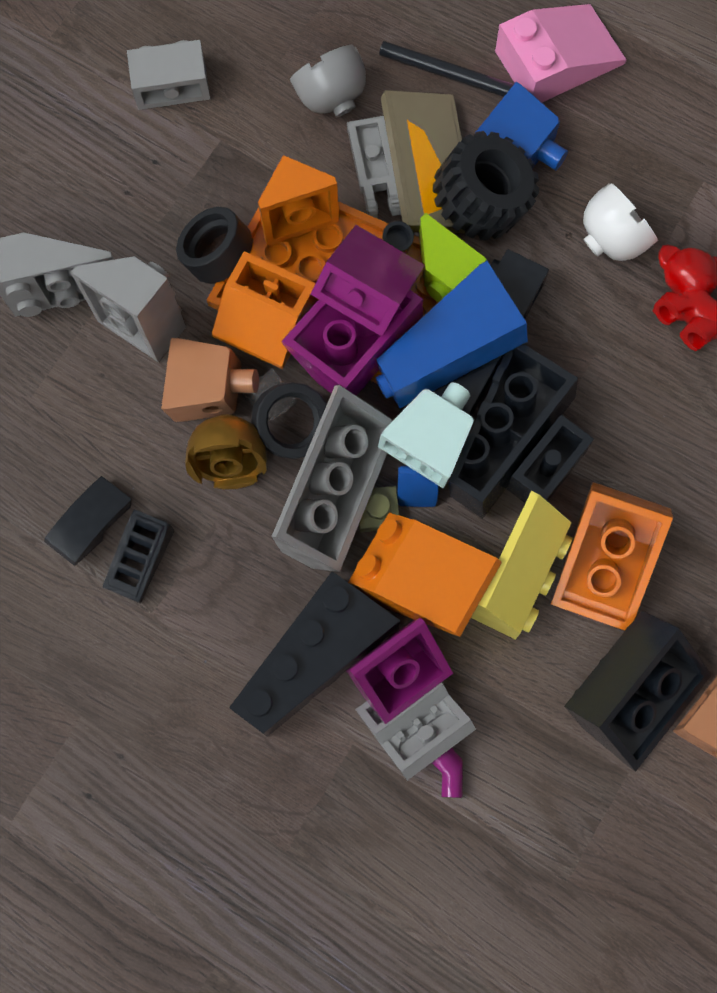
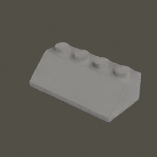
[272,385,393,572]

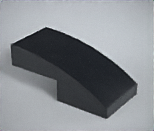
[44,476,132,566]

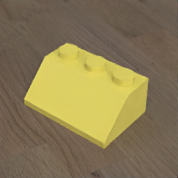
[471,491,573,640]

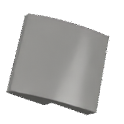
[355,682,476,781]

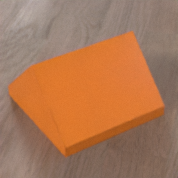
[258,155,339,246]

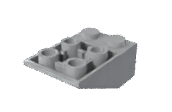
[0,232,114,317]

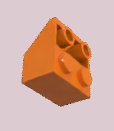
[212,251,318,369]

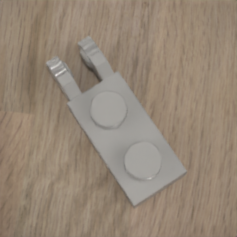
[347,116,401,219]

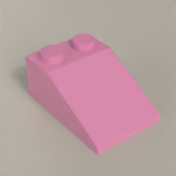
[495,4,626,103]

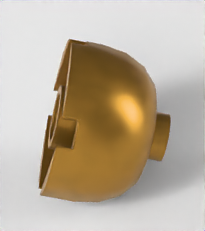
[185,414,267,490]

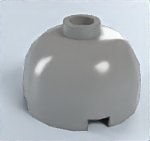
[290,45,366,117]

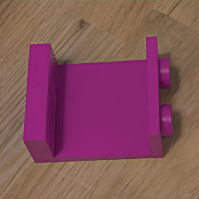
[310,225,424,336]

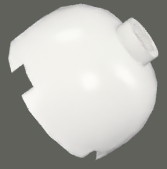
[583,183,658,261]

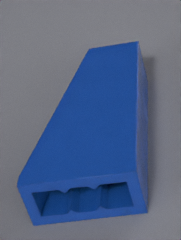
[375,261,528,408]

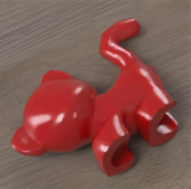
[652,244,717,351]

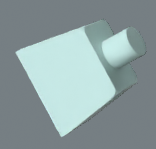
[378,382,474,488]

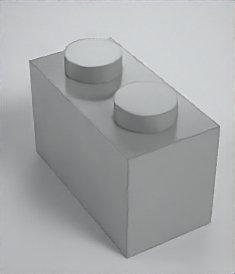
[127,40,210,110]

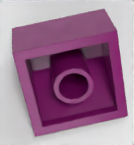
[346,618,453,724]

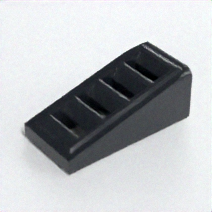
[102,509,175,604]

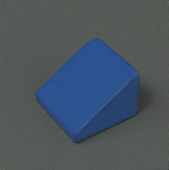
[397,466,438,507]

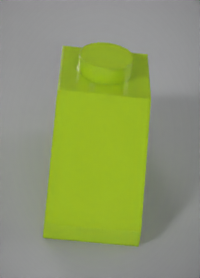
[419,213,487,302]

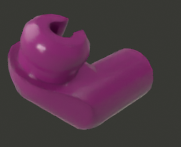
[432,748,463,798]

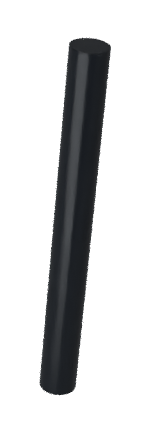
[379,41,514,97]

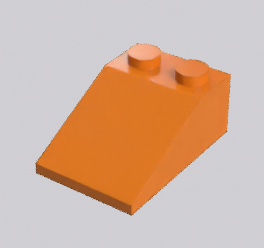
[551,482,673,631]
[348,513,502,637]

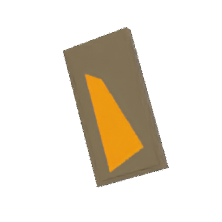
[381,90,465,233]

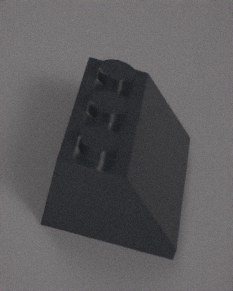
[564,611,712,772]

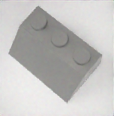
[71,256,186,362]

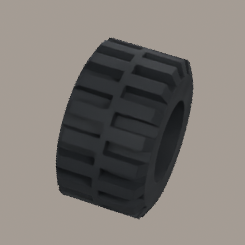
[433,131,539,240]

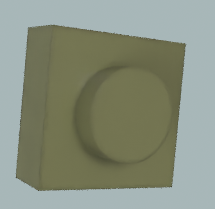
[359,486,399,533]

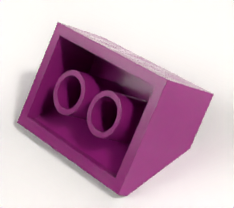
[282,290,423,396]

